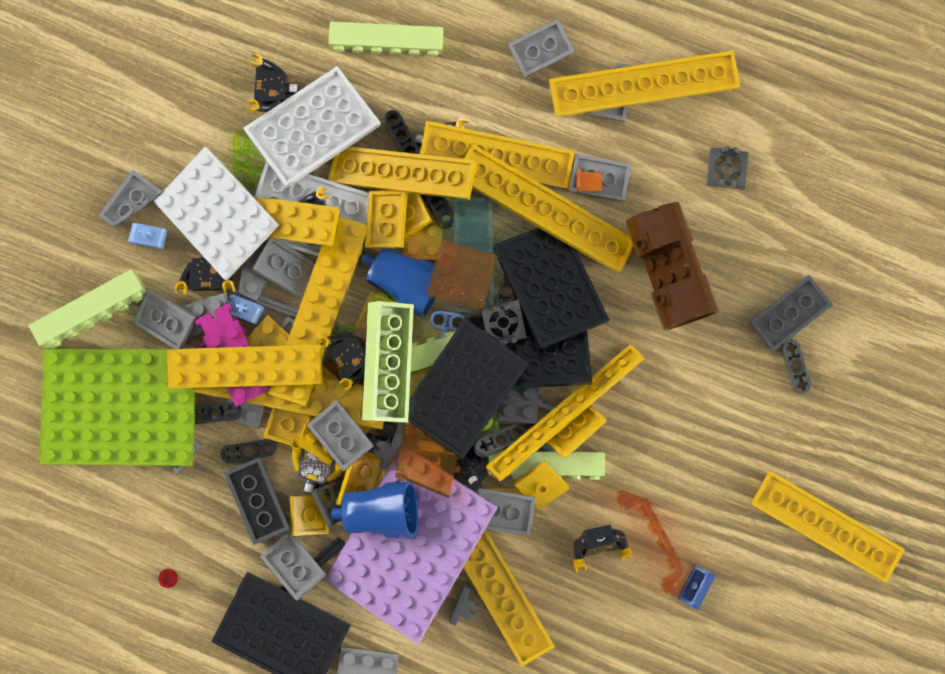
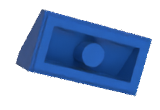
[677,565,715,610]

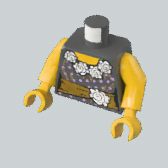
[291,437,343,493]

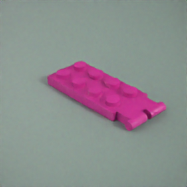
[195,303,271,407]

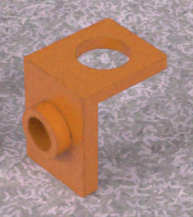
[576,169,602,192]

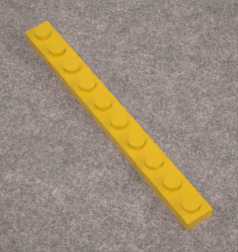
[486,344,644,482]

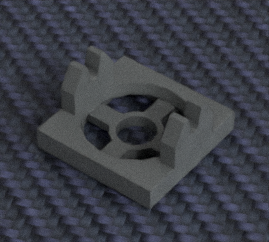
[706,146,749,190]
[481,300,527,345]
[373,422,405,469]
[311,478,344,527]
[449,584,478,626]

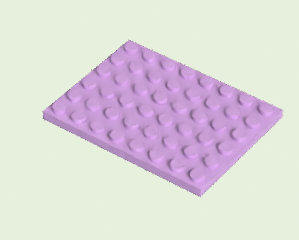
[325,446,498,644]

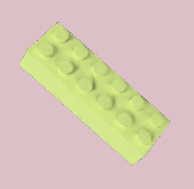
[28,269,148,350]
[362,301,414,423]

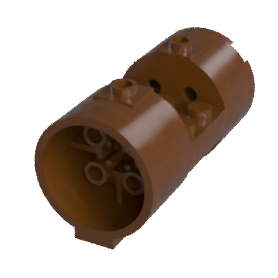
[626,202,719,331]

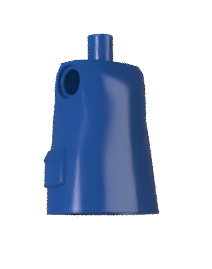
[361,249,448,319]
[331,481,418,539]

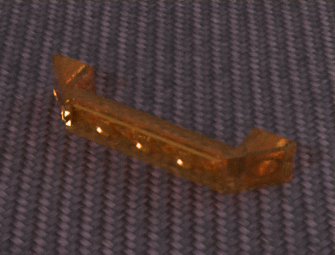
[616,490,684,597]

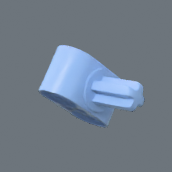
[128,223,168,249]
[228,294,265,325]
[430,311,465,339]

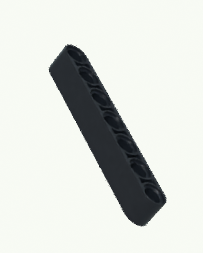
[384,110,454,229]

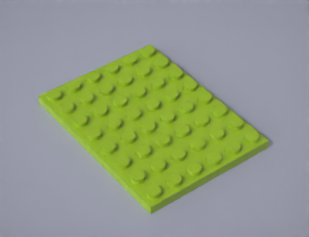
[39,349,195,466]

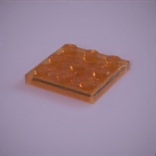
[426,240,498,311]

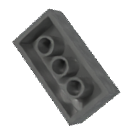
[224,457,291,545]

